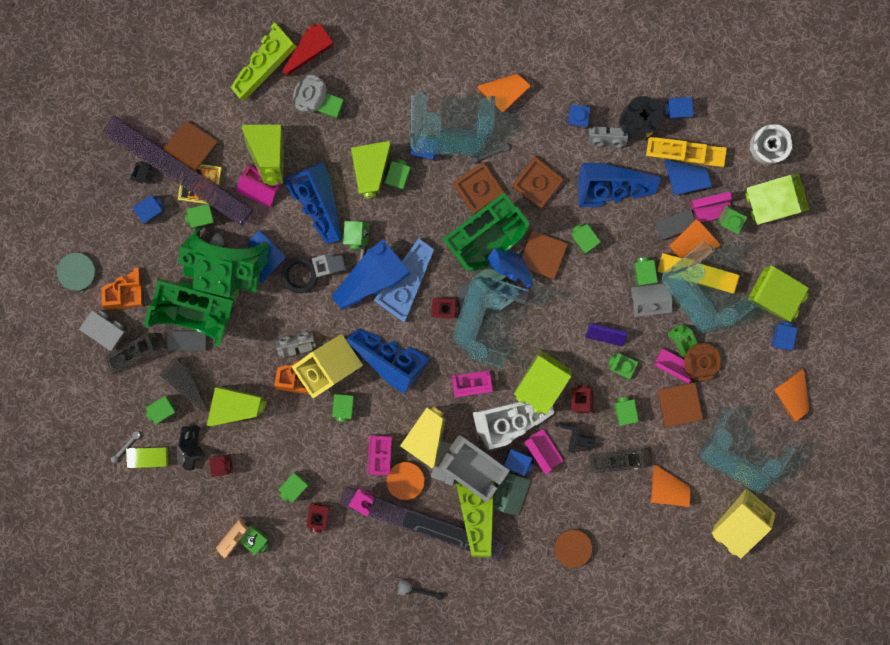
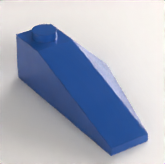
[283,162,342,244]
[578,163,661,207]
[331,239,411,310]
[347,329,430,394]

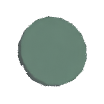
[57,253,96,291]

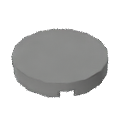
[293,75,326,113]

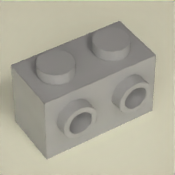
[79,309,127,351]

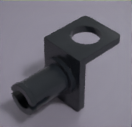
[555,423,596,454]
[178,425,205,471]

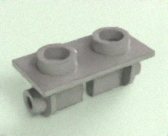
[588,126,628,148]
[276,332,317,358]

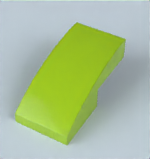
[126,447,168,468]

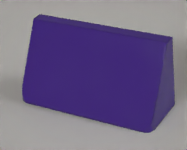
[586,323,627,346]

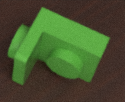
[668,324,697,358]
[608,352,638,379]

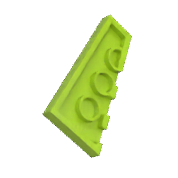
[231,22,297,101]
[455,480,494,558]

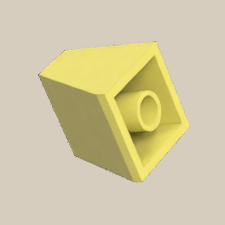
[292,334,363,398]
[400,407,446,468]
[712,489,776,559]

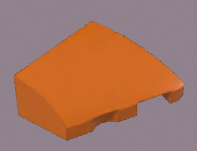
[477,74,530,113]
[668,219,721,259]
[101,267,143,310]
[274,360,310,395]
[773,369,810,422]
[650,465,690,507]

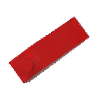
[283,23,334,77]

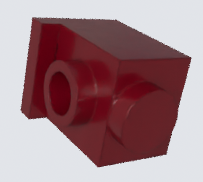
[431,298,459,319]
[571,385,594,414]
[209,454,233,477]
[306,503,330,533]

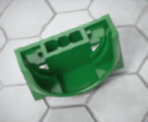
[442,193,530,272]
[178,226,269,298]
[144,277,234,346]

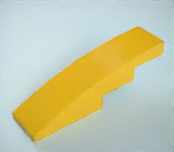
[646,137,727,168]
[657,253,740,294]

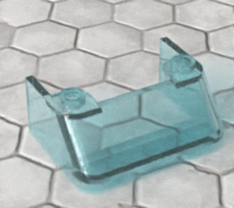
[411,92,495,157]
[662,242,756,333]
[452,275,529,369]
[699,408,796,493]

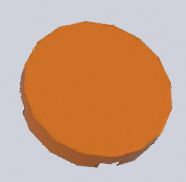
[386,462,425,500]

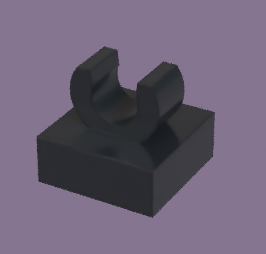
[130,162,155,184]

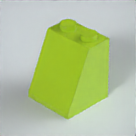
[242,125,284,185]
[351,141,391,199]
[746,173,809,225]
[747,265,809,322]
[514,350,572,415]
[207,386,267,426]

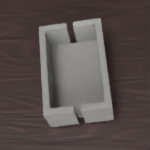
[436,435,509,503]

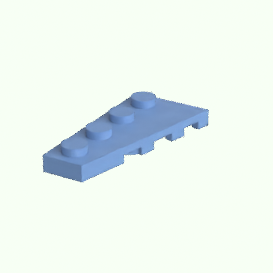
[374,238,434,323]

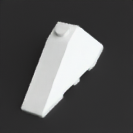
[473,402,554,450]

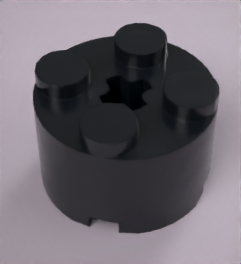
[619,96,663,140]

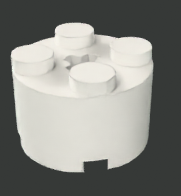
[750,124,792,165]

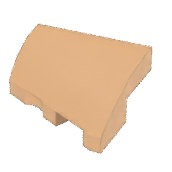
[216,517,249,558]

